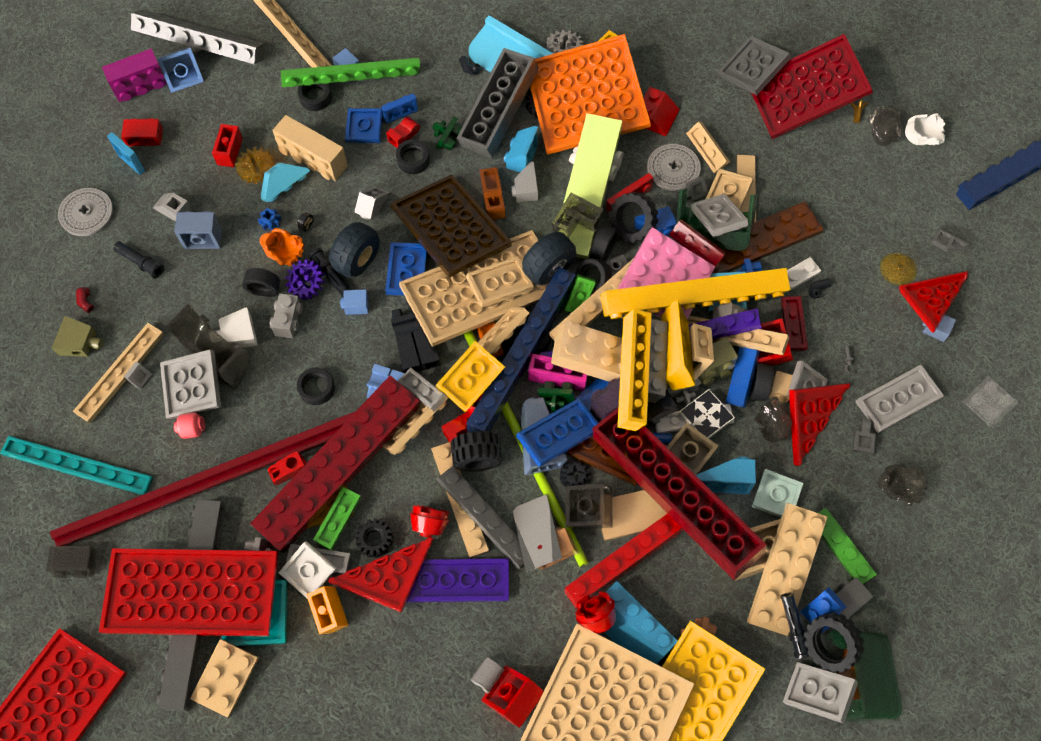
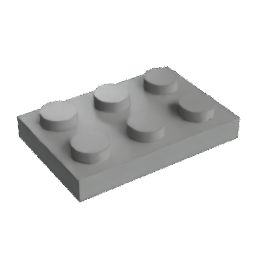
[691,194,748,237]
[783,662,858,724]

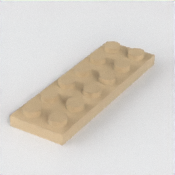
[747,503,828,636]

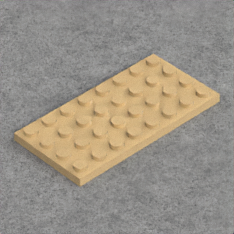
[399,230,549,347]

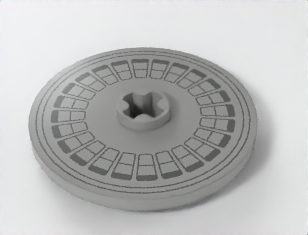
[647,144,701,191]
[58,188,113,236]

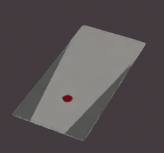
[513,495,562,572]

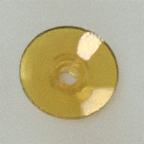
[880,253,917,285]

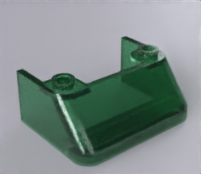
[676,188,757,251]

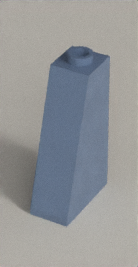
[520,397,567,476]

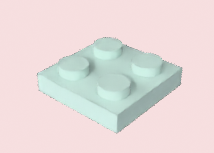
[752,469,803,518]

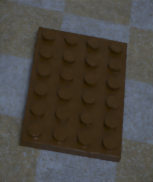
[391,175,512,278]

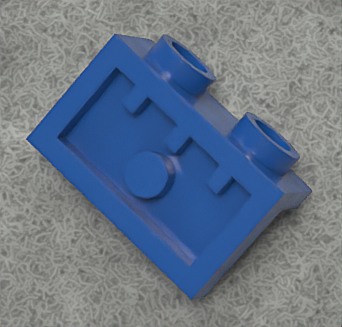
[381,93,418,124]
[800,587,846,634]

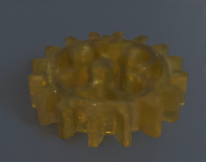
[235,147,275,184]

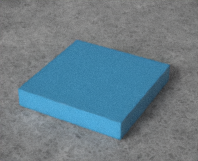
[107,132,145,175]

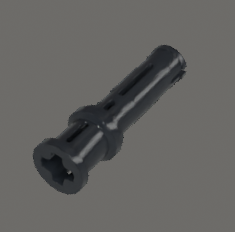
[113,241,164,279]
[308,248,351,298]
[780,592,809,659]

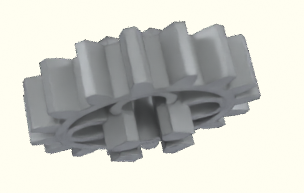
[546,30,583,54]

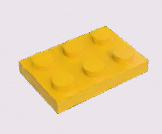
[436,341,505,412]

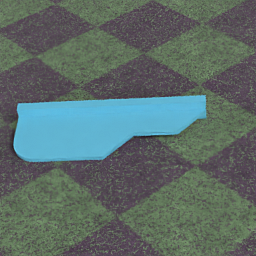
[469,15,553,73]

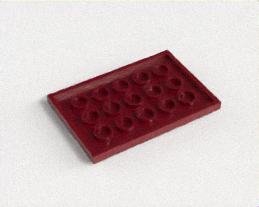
[751,34,873,139]

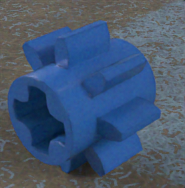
[258,208,282,230]

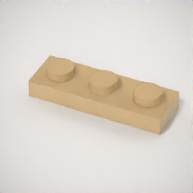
[686,122,730,173]

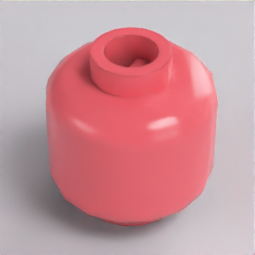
[174,412,205,439]

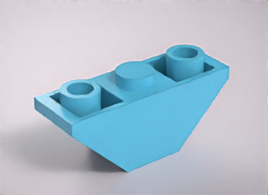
[261,163,310,202]

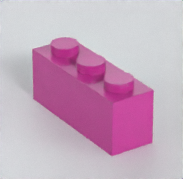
[528,354,588,391]

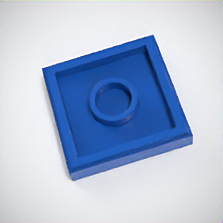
[345,108,383,143]

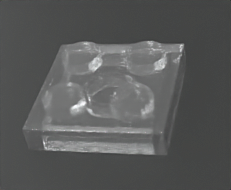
[962,376,1019,429]

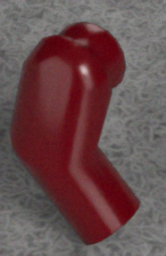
[76,287,94,313]

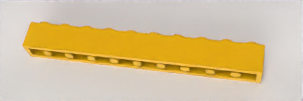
[600,268,790,319]

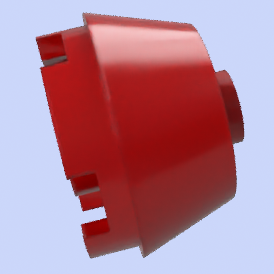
[410,505,450,538]
[575,591,616,634]

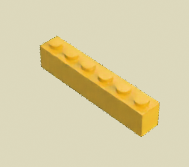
[618,309,651,431]

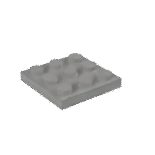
[160,350,221,419]

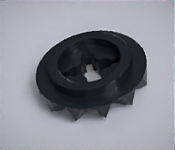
[560,459,591,491]

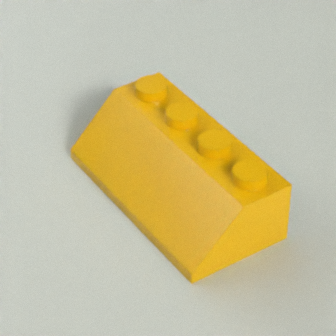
[661,300,695,391]

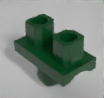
[432,116,462,151]
[538,381,576,412]

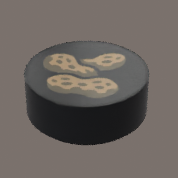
[297,212,314,231]

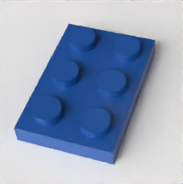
[385,242,427,296]

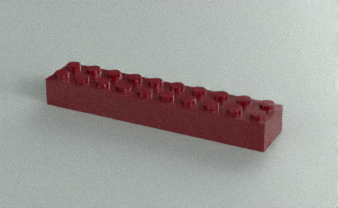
[250,375,421,553]
[592,407,767,580]

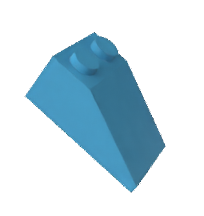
[696,457,756,494]

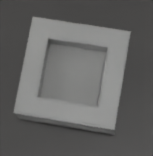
[124,362,152,389]

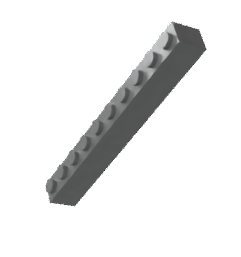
[157,500,225,712]

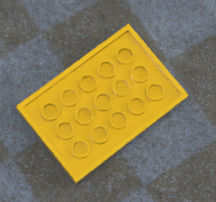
[662,621,765,741]

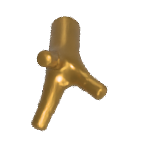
[850,100,868,123]

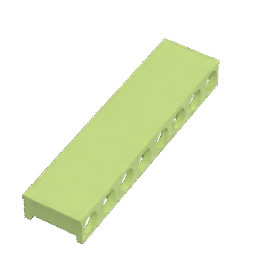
[556,113,622,260]

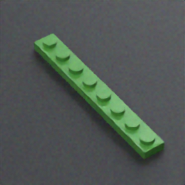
[280,58,420,87]

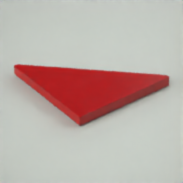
[899,271,968,333]
[789,383,850,466]
[328,537,434,613]

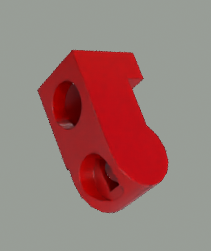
[386,117,420,148]
[442,412,472,444]
[267,451,306,485]

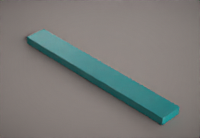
[0,436,153,495]

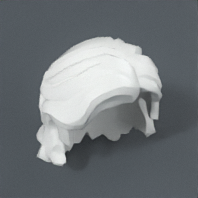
[905,113,945,146]

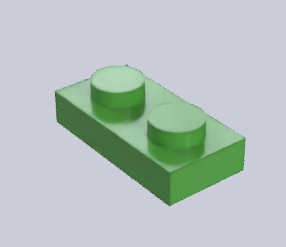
[564,274,596,313]

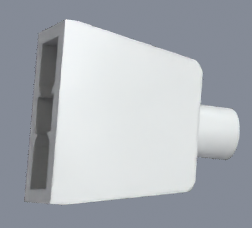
[210,307,258,349]

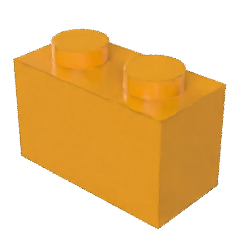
[306,586,349,634]

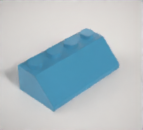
[604,581,678,664]

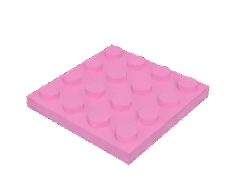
[617,227,715,319]

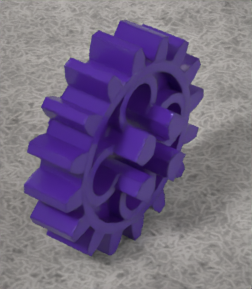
[285,259,325,300]

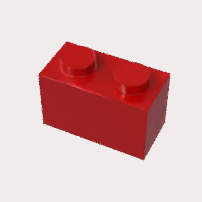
[121,118,163,146]
[212,124,243,167]

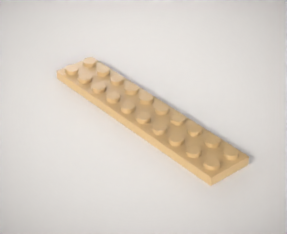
[383,307,529,455]

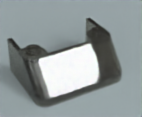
[166,304,251,390]

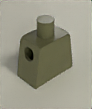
[52,316,103,357]

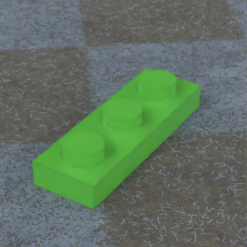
[313,487,362,550]

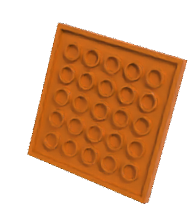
[530,34,651,155]

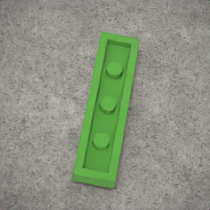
[818,508,877,584]

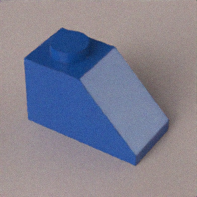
[634,206,677,237]

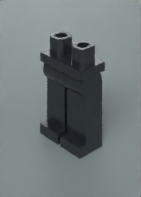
[391,307,440,373]

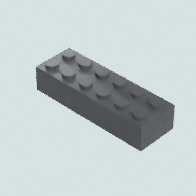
[457,48,539,159]

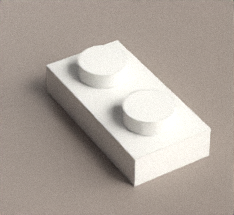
[787,257,821,291]

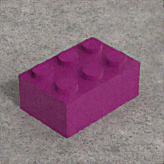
[102,48,167,102]

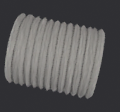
[471,657,504,693]

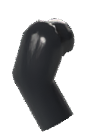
[459,56,481,75]
[808,278,831,299]

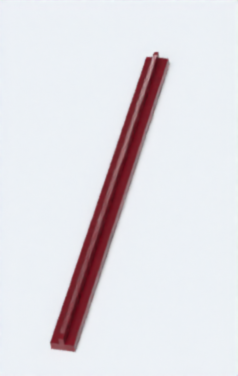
[50,411,356,548]

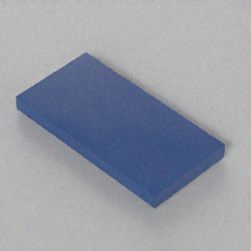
[516,398,598,467]

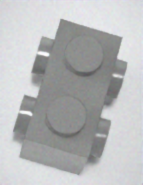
[270,294,303,338]

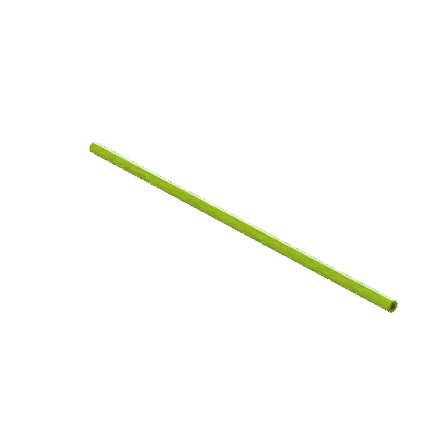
[463,330,589,567]

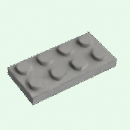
[856,365,944,433]

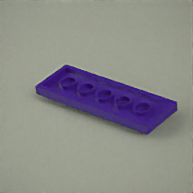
[407,559,509,602]

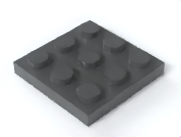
[717,36,791,95]

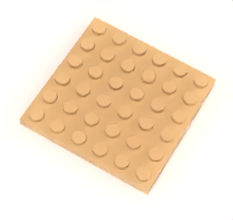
[520,624,694,741]

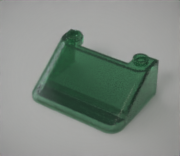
[825,631,902,723]

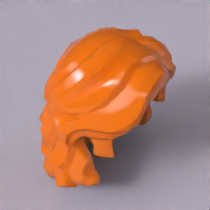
[259,228,305,266]

